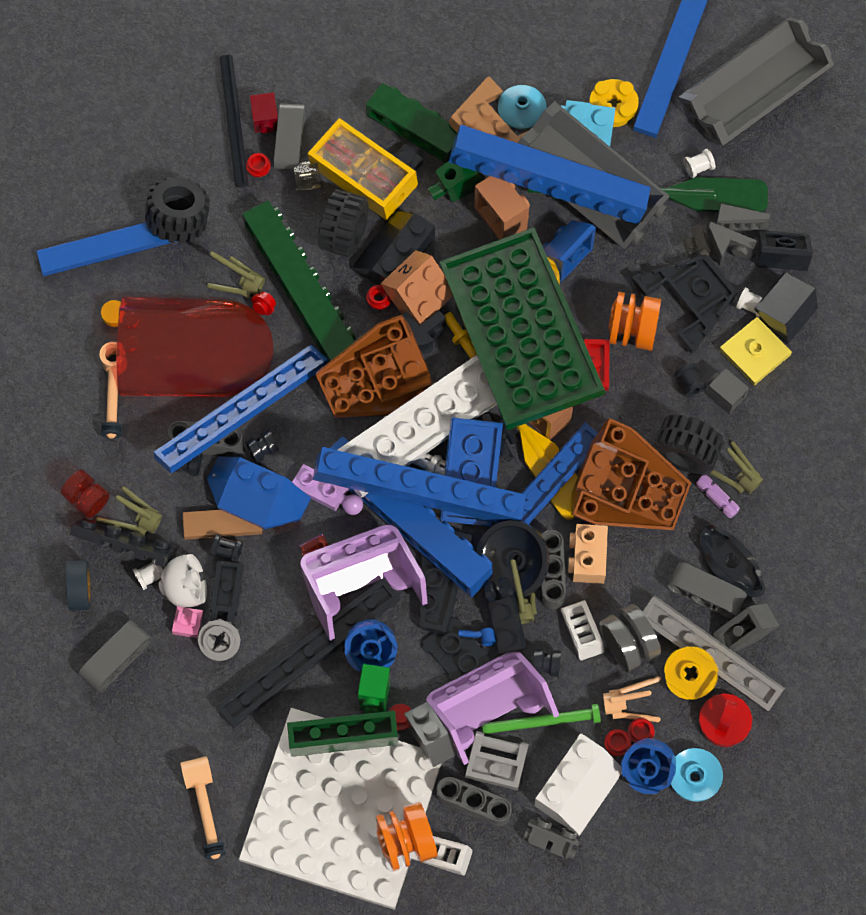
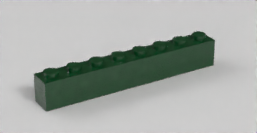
[242,200,356,363]

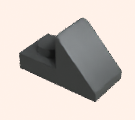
[707,222,757,266]

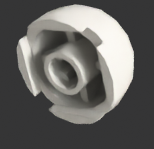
[159,554,207,608]

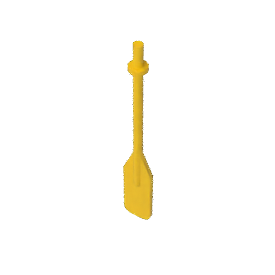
[444,312,578,520]

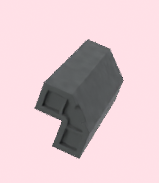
[678,17,834,146]
[518,101,670,249]

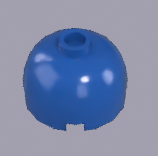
[345,619,398,672]
[621,738,676,794]

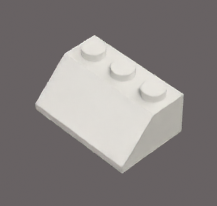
[534,734,622,836]

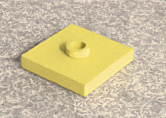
[719,317,792,386]

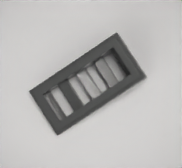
[717,204,770,231]

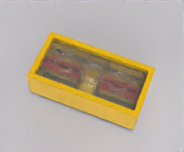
[308,118,418,220]

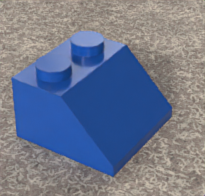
[542,220,596,283]

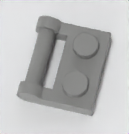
[465,731,529,791]

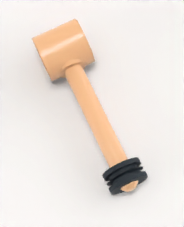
[100,342,128,439]
[181,756,226,859]

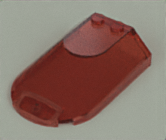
[116,296,274,396]

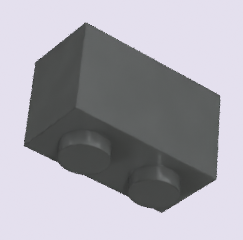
[404,701,457,767]

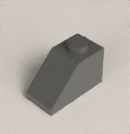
[713,603,779,652]

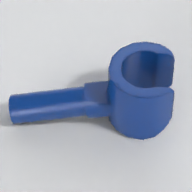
[458,628,496,646]

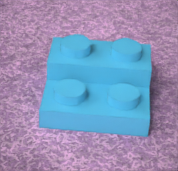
[561,100,615,146]

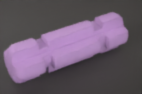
[696,474,740,518]

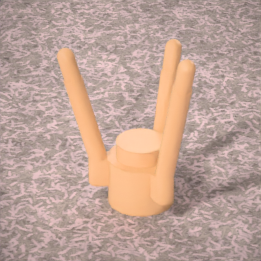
[603,676,661,722]

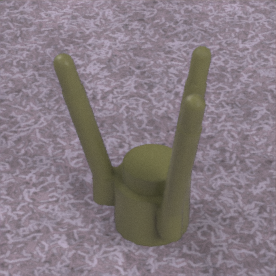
[207,251,265,298]
[709,441,763,494]
[96,486,162,535]
[500,559,537,624]

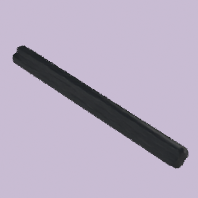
[220,54,248,188]

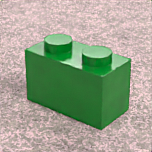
[358,664,390,714]

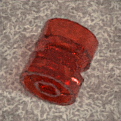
[60,469,110,518]

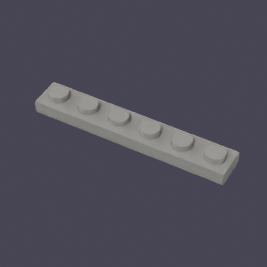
[643,596,785,711]

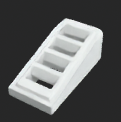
[561,600,604,660]
[411,836,472,876]

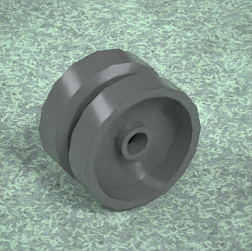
[599,604,661,672]

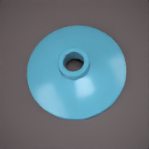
[498,85,546,130]
[671,748,723,802]

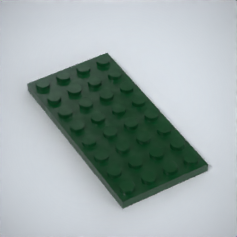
[440,227,605,430]

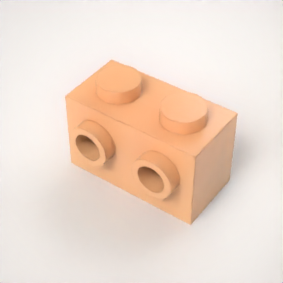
[568,524,608,584]

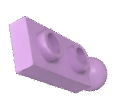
[292,464,363,515]

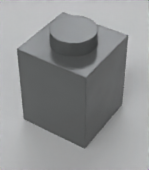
[707,369,749,415]

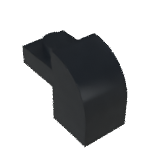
[402,311,446,355]

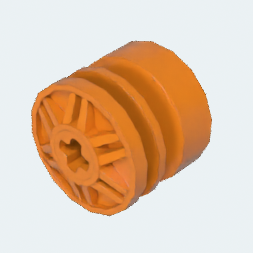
[608,292,661,351]
[376,802,438,871]

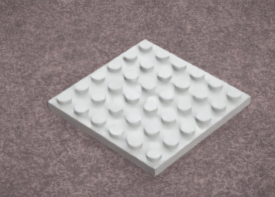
[239,708,442,910]

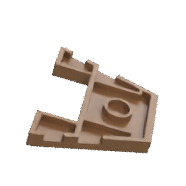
[448,76,528,143]

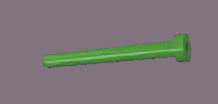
[482,704,601,734]

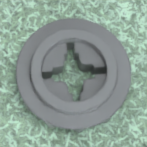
[198,618,241,661]

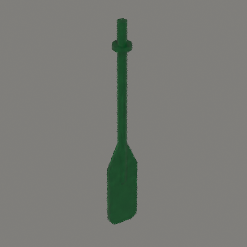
[528,177,768,212]

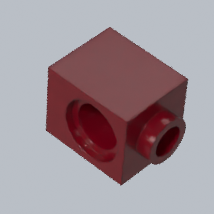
[250,92,278,133]

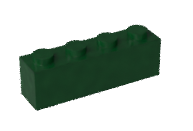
[366,83,457,163]
[287,711,398,757]

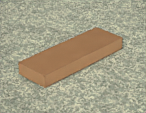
[183,510,263,540]

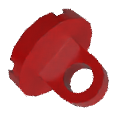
[698,693,753,748]

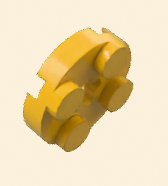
[589,79,639,127]
[664,646,719,699]

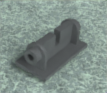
[523,817,582,859]

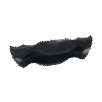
[698,525,765,597]

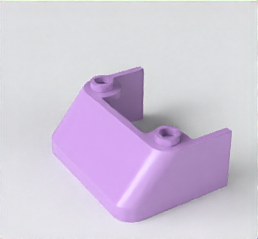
[301,525,427,640]
[426,651,559,765]

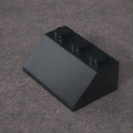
[352,211,435,285]

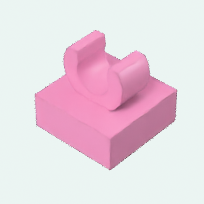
[172,606,204,638]

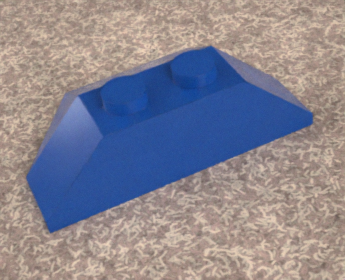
[207,457,311,529]

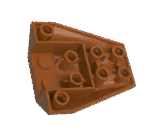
[316,315,433,418]
[571,418,692,530]

